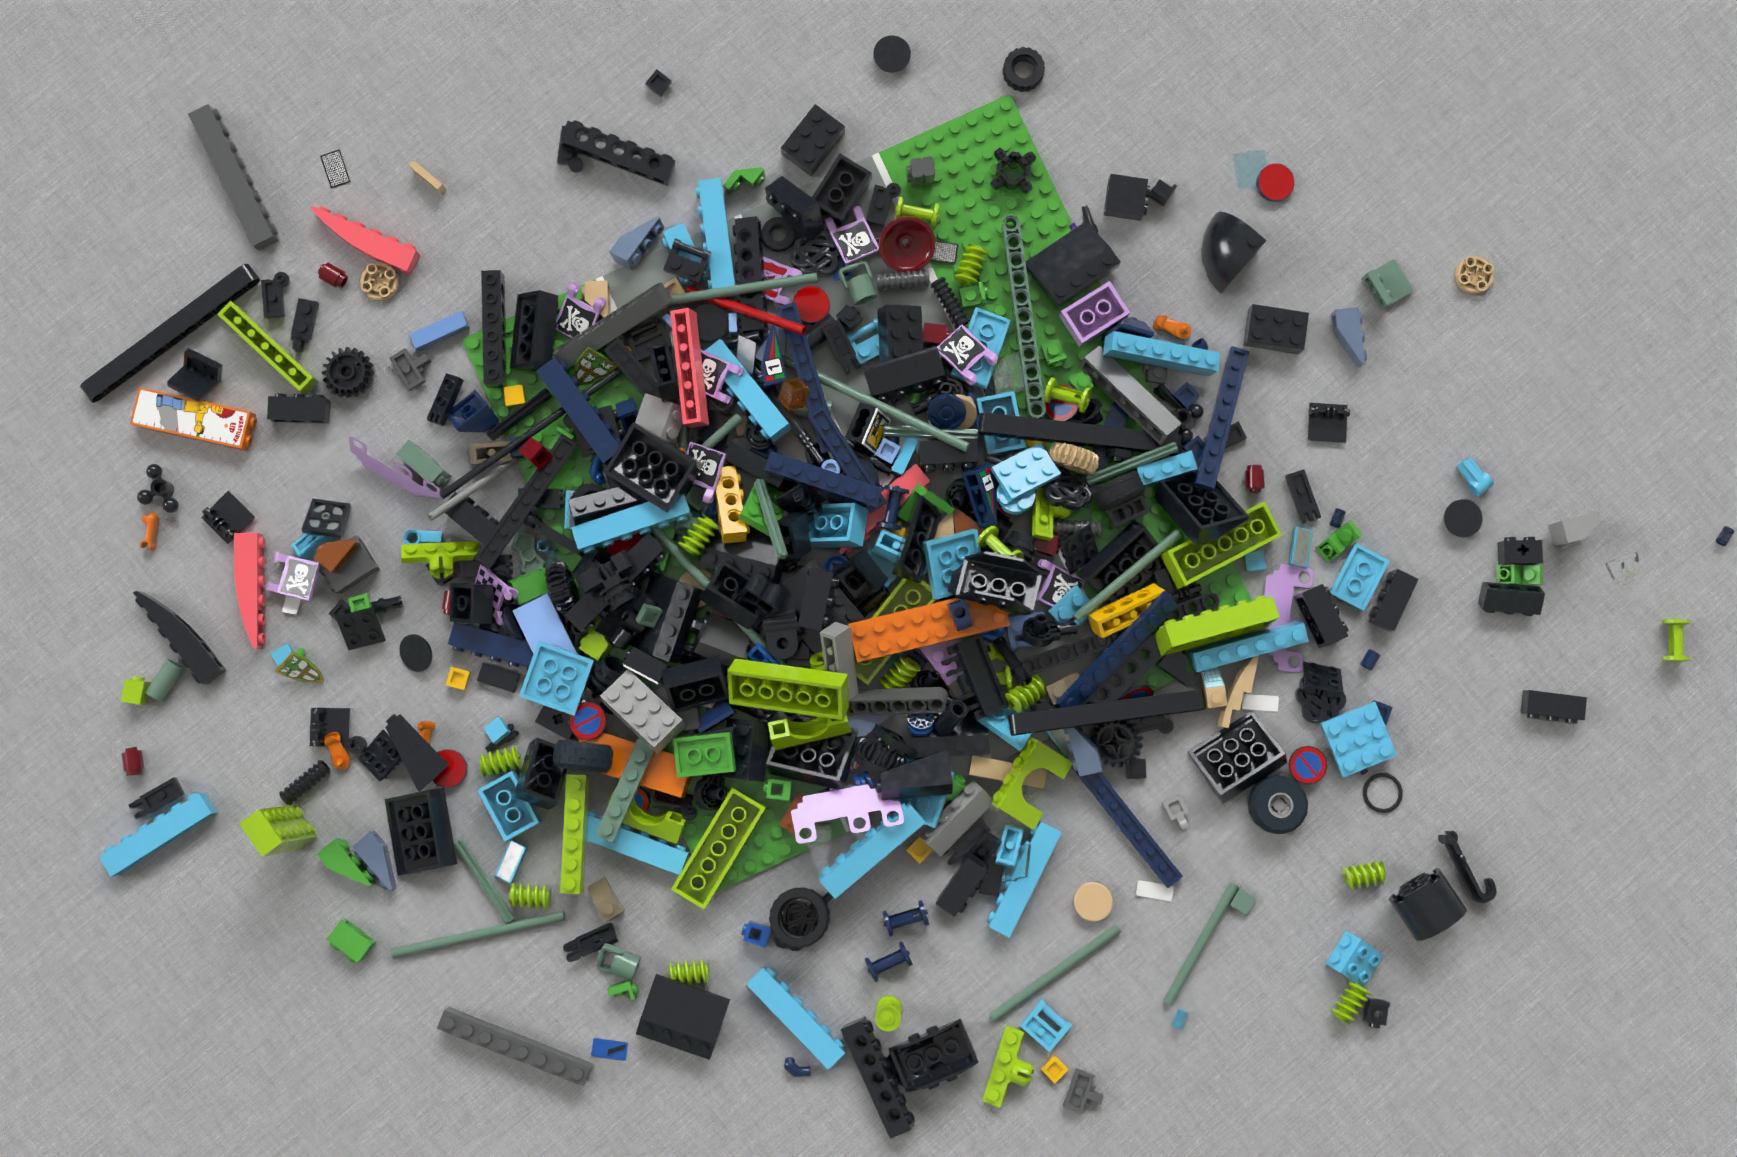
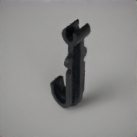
[1438,831,1496,903]

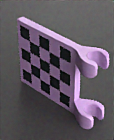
[474,565,519,625]

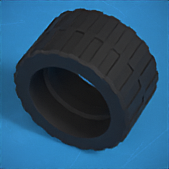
[769,887,830,948]

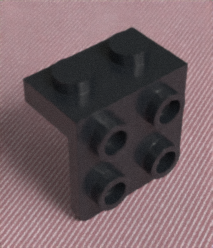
[167,348,222,401]

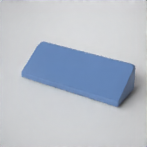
[410,311,470,351]

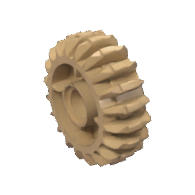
[1048,442,1099,475]

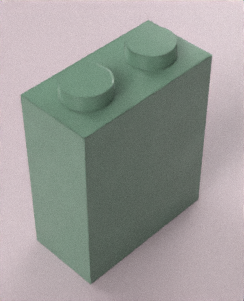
[396,440,451,488]

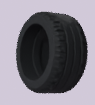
[1092,471,1145,512]

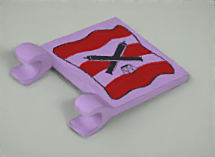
[746,256,802,306]

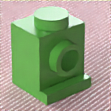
[1068,371,1094,392]
[763,778,792,801]

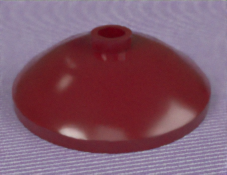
[879,216,936,273]

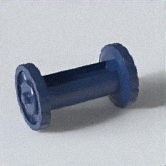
[876,485,910,531]
[883,900,929,937]
[865,941,913,983]

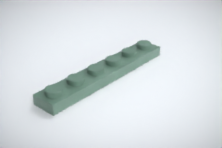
[595,738,655,843]

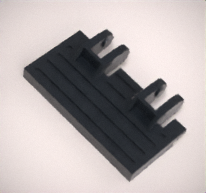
[941,634,1009,721]

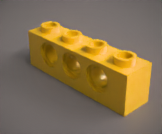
[715,466,750,544]
[1087,583,1165,638]

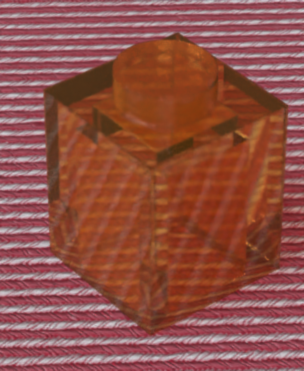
[778,378,809,410]

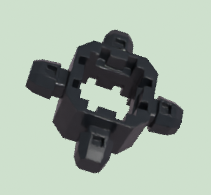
[990,148,1036,194]

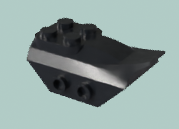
[948,551,1042,615]
[887,1019,979,1093]

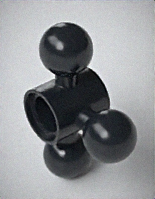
[1170,404,1204,443]
[137,464,179,513]

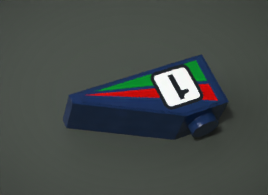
[758,325,788,389]
[962,463,997,528]

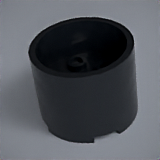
[1389,868,1467,941]

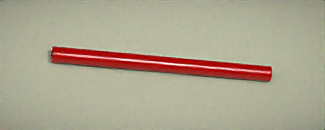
[686,285,807,335]

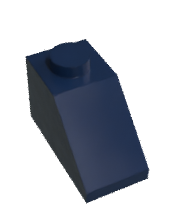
[615,398,639,434]

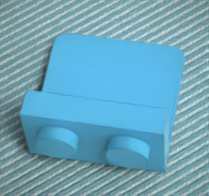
[1325,931,1383,987]

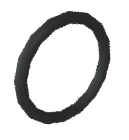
[1363,773,1403,813]

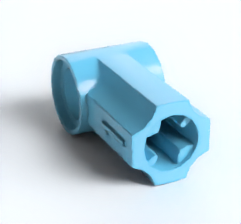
[1456,457,1494,497]
[403,529,444,544]

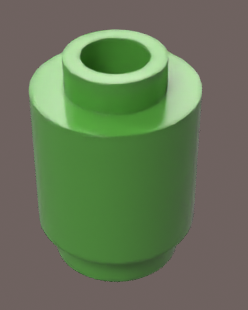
[945,774,966,802]

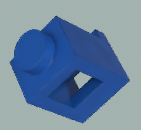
[741,920,771,948]

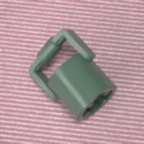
[838,261,877,305]
[596,943,641,981]

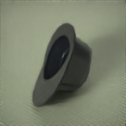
[1066,398,1103,425]

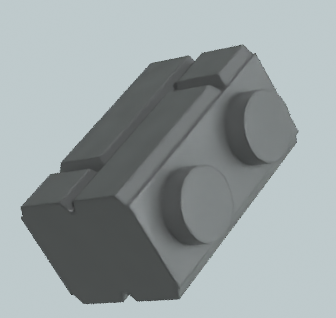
[906,156,935,188]

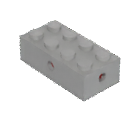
[600,669,685,754]

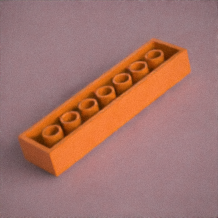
[848,598,1010,663]

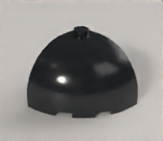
[1201,212,1267,293]

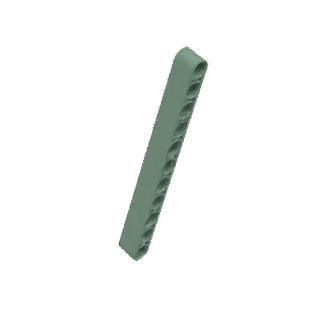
[1002,214,1046,419]

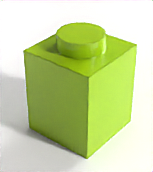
[121,676,151,705]

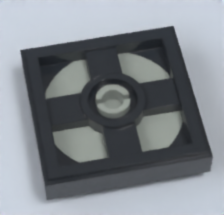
[302,499,351,538]

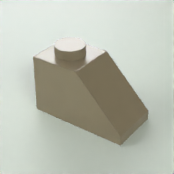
[468,441,512,464]
[1045,671,1080,705]
[588,877,625,922]

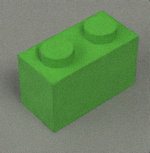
[507,567,550,606]
[326,919,377,963]

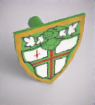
[574,347,617,385]
[275,648,324,682]

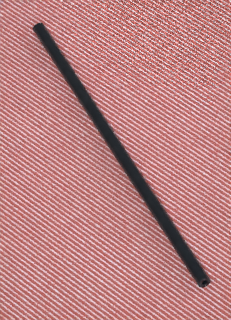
[439,367,623,499]

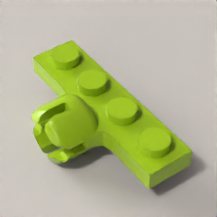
[1032,487,1071,541]
[401,541,480,579]
[982,1025,1034,1108]

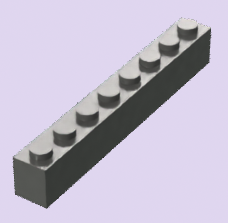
[188,104,279,251]
[437,1007,593,1086]

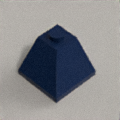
[1101,317,1154,341]
[448,390,500,433]
[698,700,737,733]

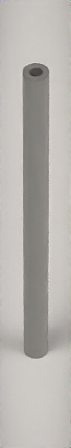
[427,458,518,521]

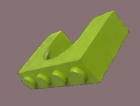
[991,737,1073,830]

